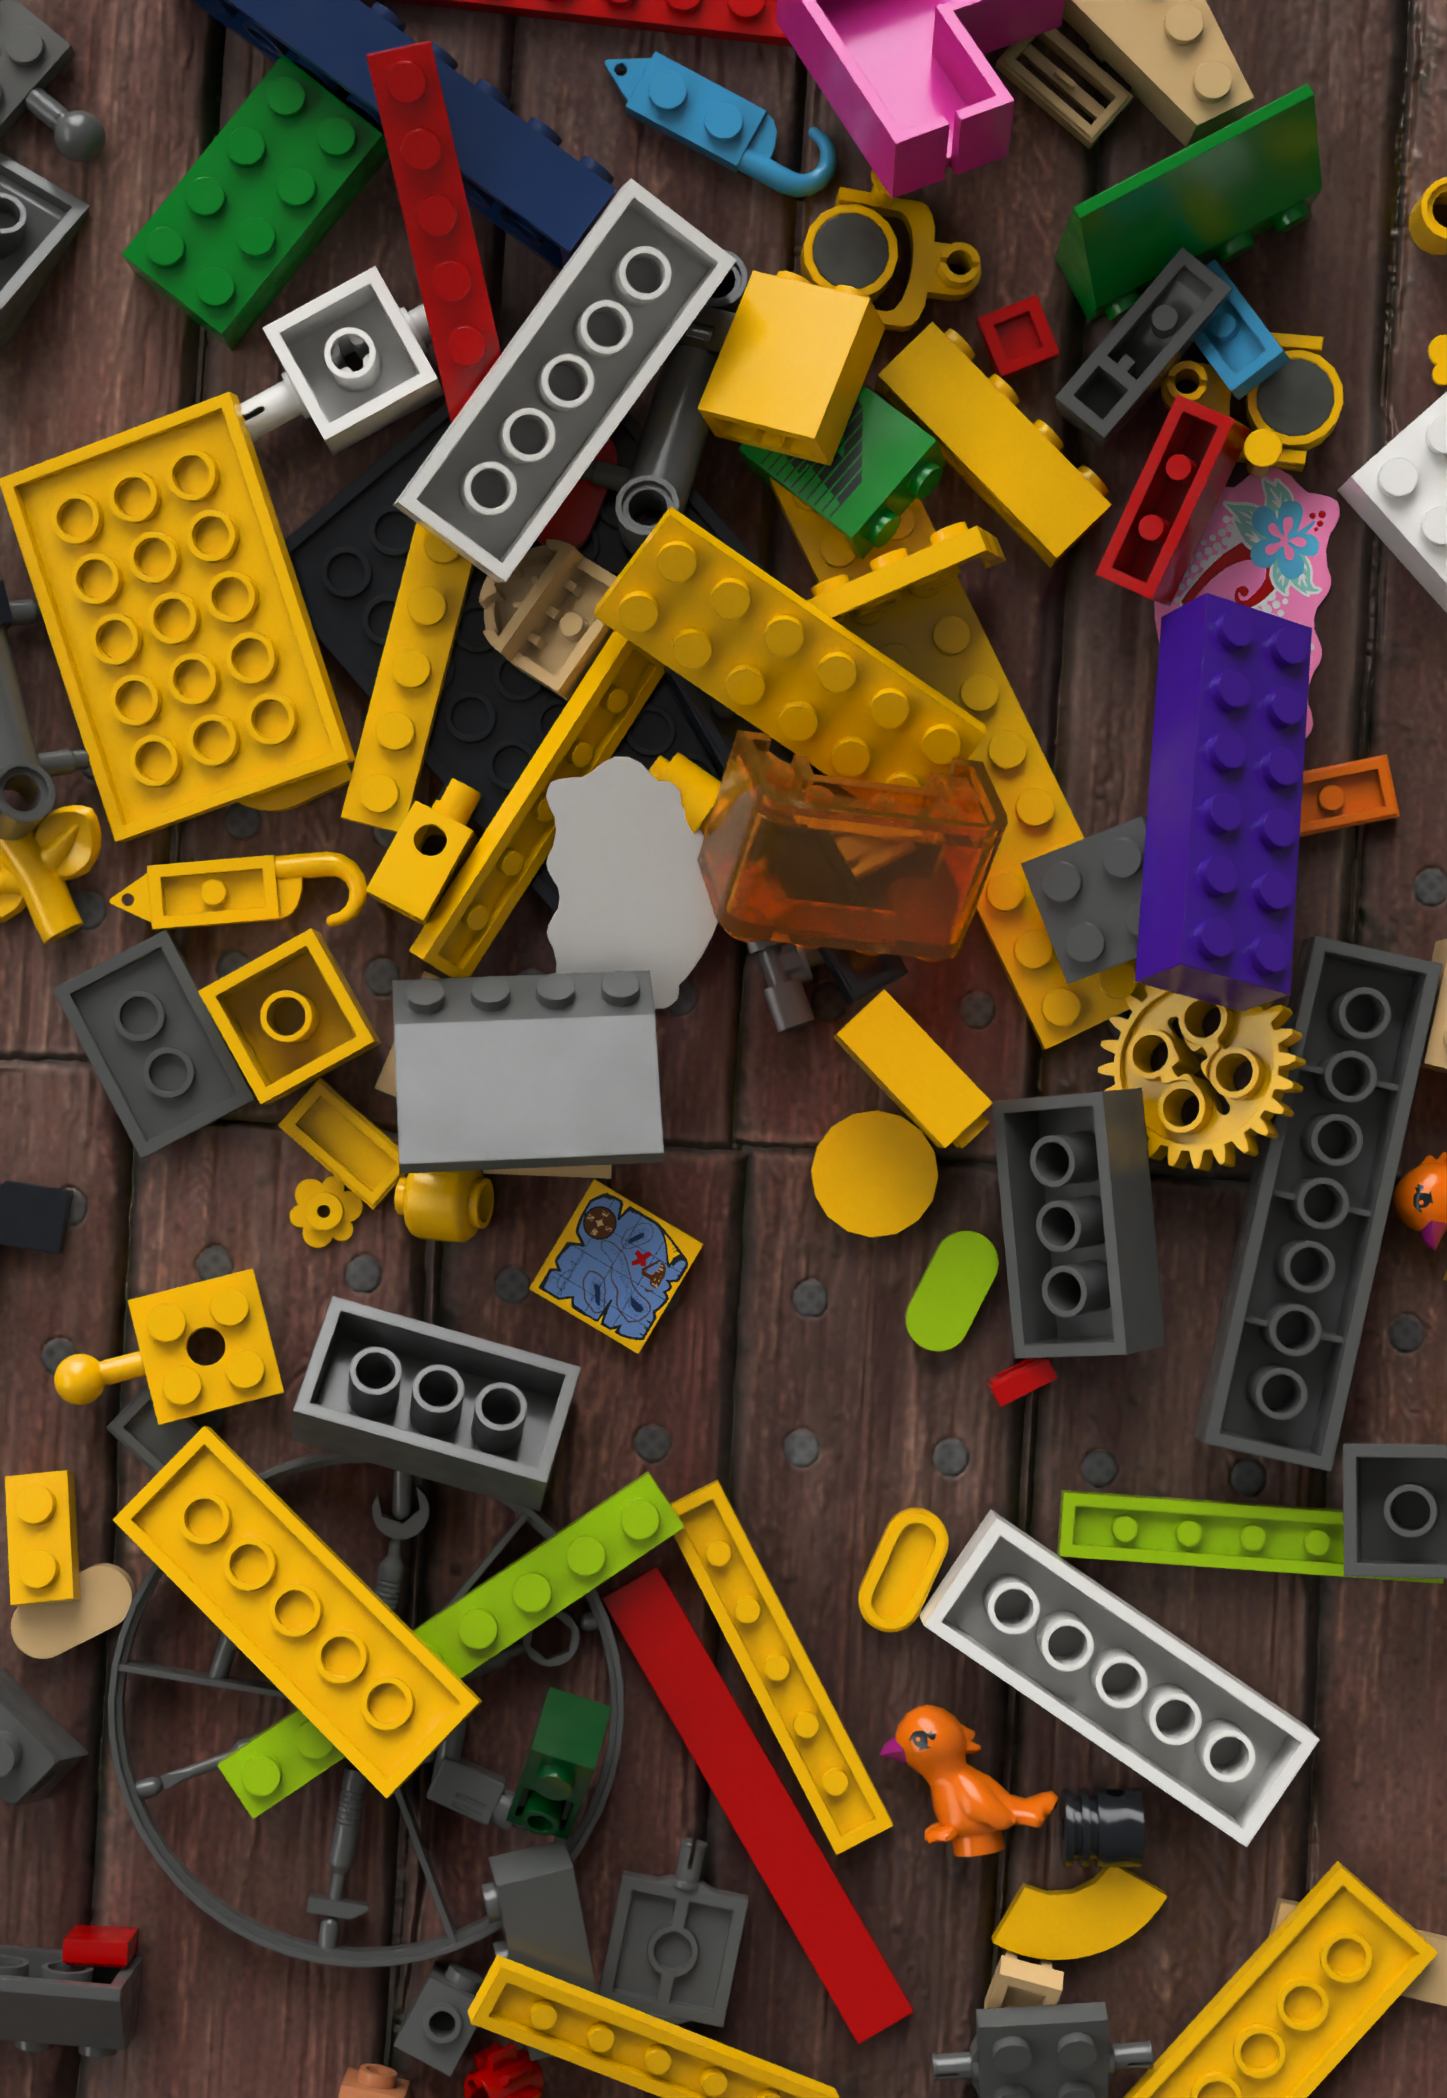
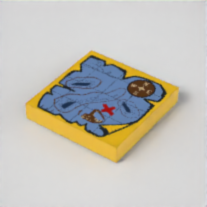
[529,1179,704,1354]

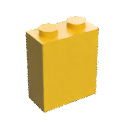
[697,270,885,466]
[832,989,993,1148]

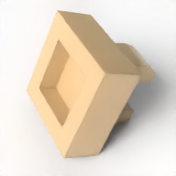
[984,1950,1064,2009]

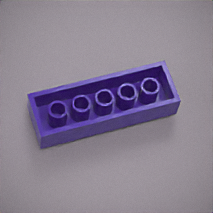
[1135,593,1312,1012]

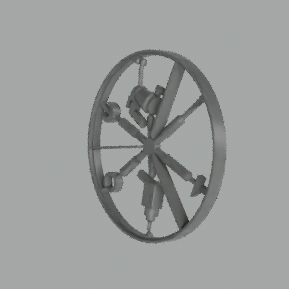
[108,1451,624,1968]

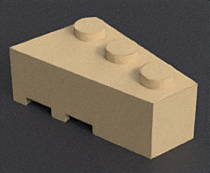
[1062,0,1254,147]

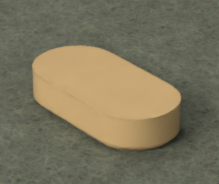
[11,1563,136,1659]

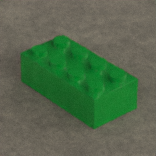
[121,54,389,351]

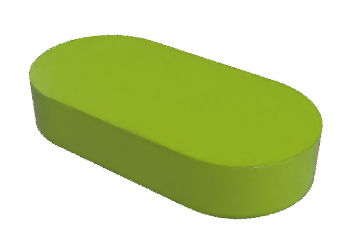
[905,1230,999,1352]

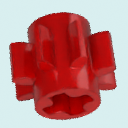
[464,2043,544,2098]

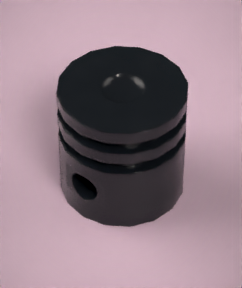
[1059,1788,1145,1867]

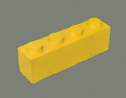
[875,321,1112,569]

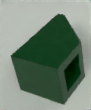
[506,1687,612,1840]

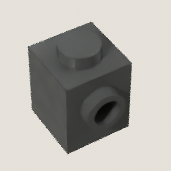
[393,1961,484,2076]

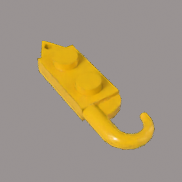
[109,851,367,931]

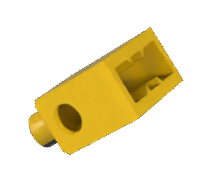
[365,777,482,926]

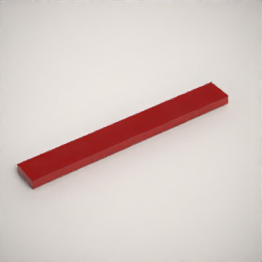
[602,1564,914,2044]

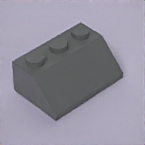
[0,1944,143,2057]

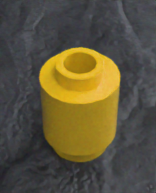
[648,752,738,844]

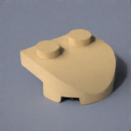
[479,539,617,701]

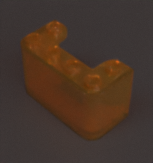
[697,730,1008,962]

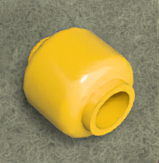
[394,1170,494,1243]

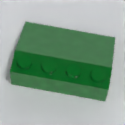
[1054,83,1322,323]

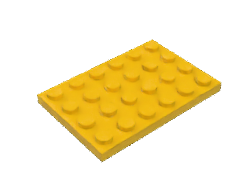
[0,392,355,842]

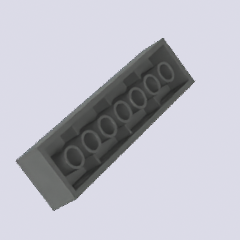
[1194,936,1442,1472]

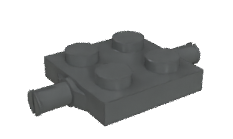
[598,1838,749,2028]
[932,2002,1153,2098]

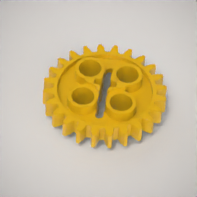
[1098,985,1306,1172]

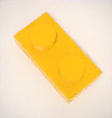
[5,1470,81,1607]

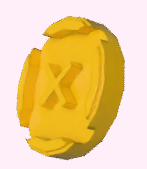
[811,1110,938,1238]

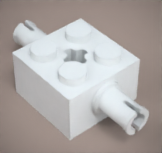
[240,266,444,455]

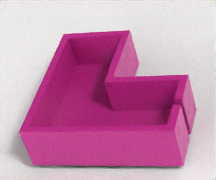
[776,0,1065,199]

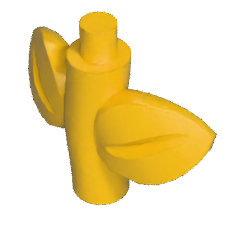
[0,805,102,945]

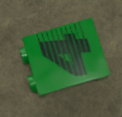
[738,384,946,560]

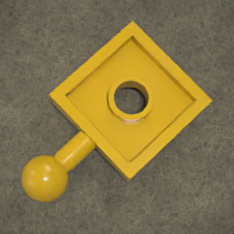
[54,1268,284,1426]

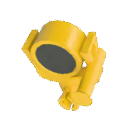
[800,169,981,332]
[1161,332,1344,478]

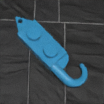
[604,51,837,198]

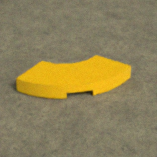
[991,1867,1168,1960]

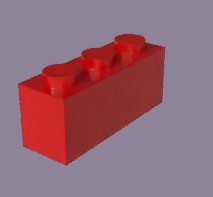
[1096,394,1251,606]

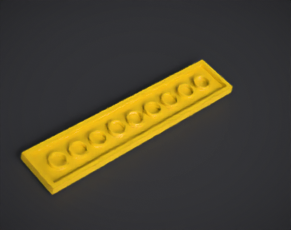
[769,477,1148,1050]

